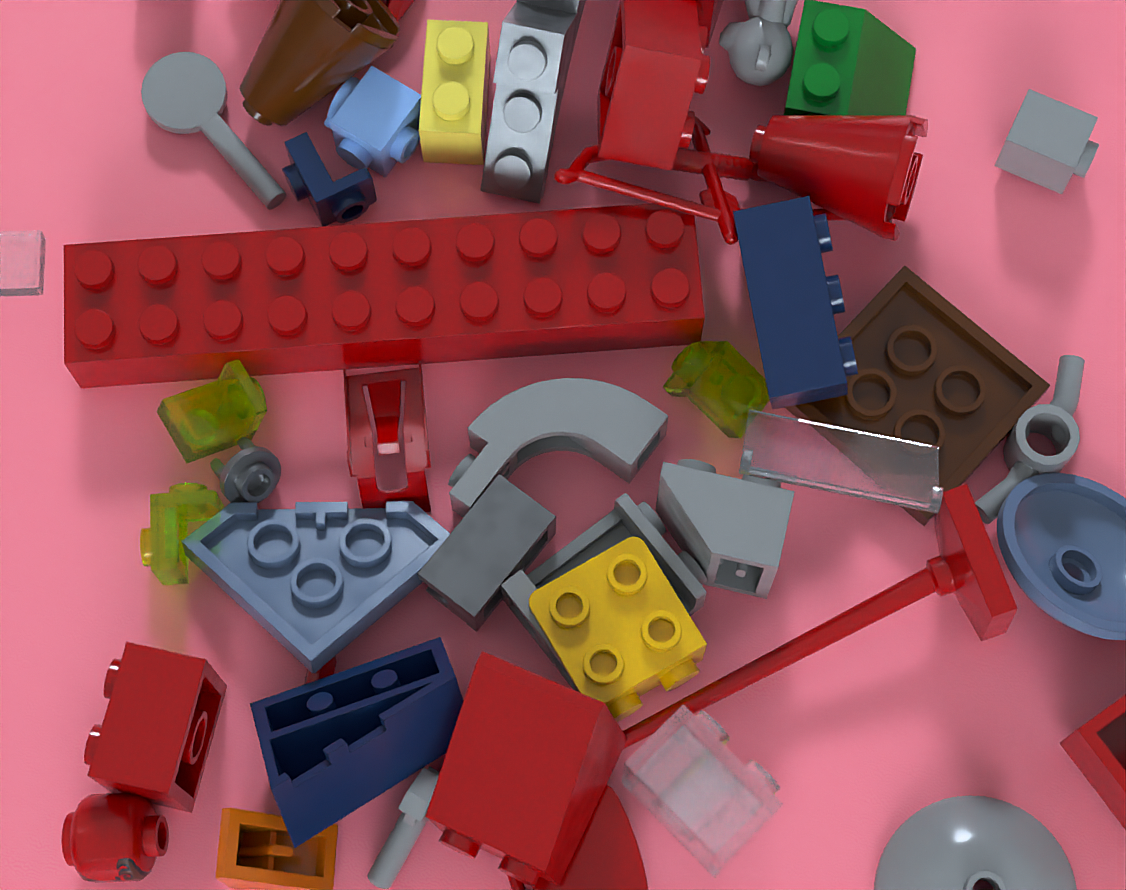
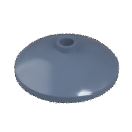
[997,473,1126,640]

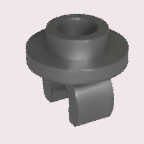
[210,437,281,503]

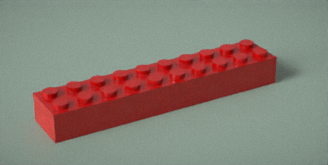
[63,200,705,389]

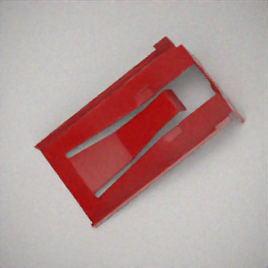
[343,360,431,512]

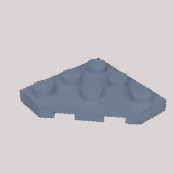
[181,501,450,674]

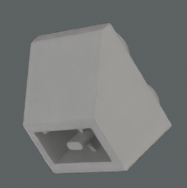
[655,459,795,599]

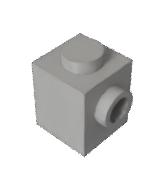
[994,89,1099,194]

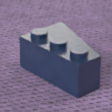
[733,196,858,410]
[250,637,463,848]

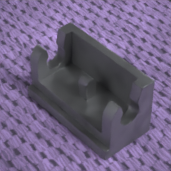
[418,474,556,632]

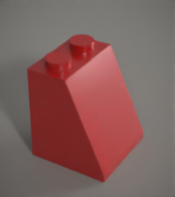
[425,651,628,887]

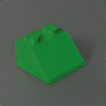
[783,0,916,115]

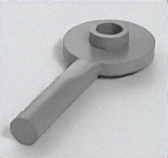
[141,52,287,210]

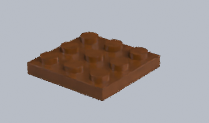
[785,265,1050,526]

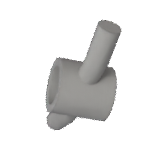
[975,355,1085,524]

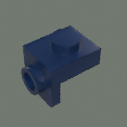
[282,132,377,226]

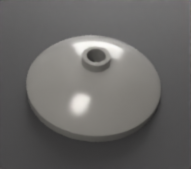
[874,795,1077,890]

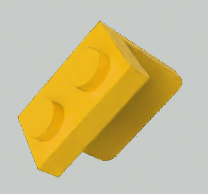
[529,537,707,722]

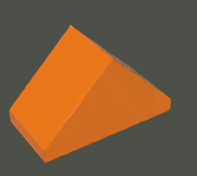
[215,807,338,890]

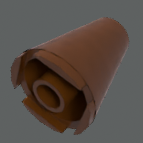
[240,0,400,126]

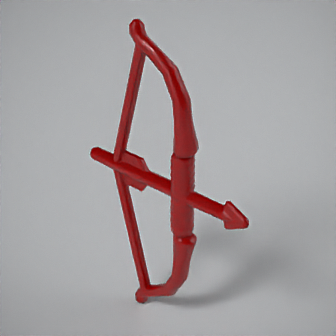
[554,116,846,245]

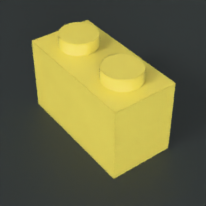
[418,20,491,165]

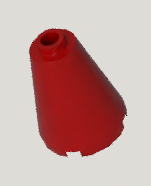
[749,115,928,241]

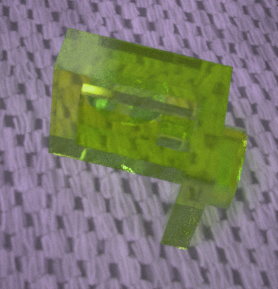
[663,341,770,439]
[157,359,267,464]
[140,483,225,585]

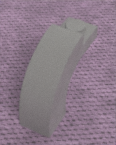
[448,378,669,517]

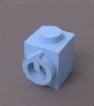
[324,65,421,178]

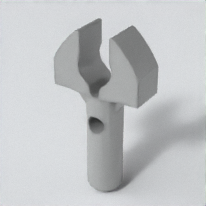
[368,766,440,889]

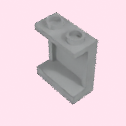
[501,493,707,691]

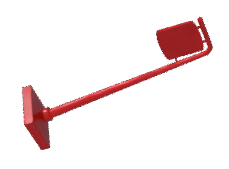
[507,484,1018,890]

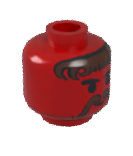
[61,793,169,883]

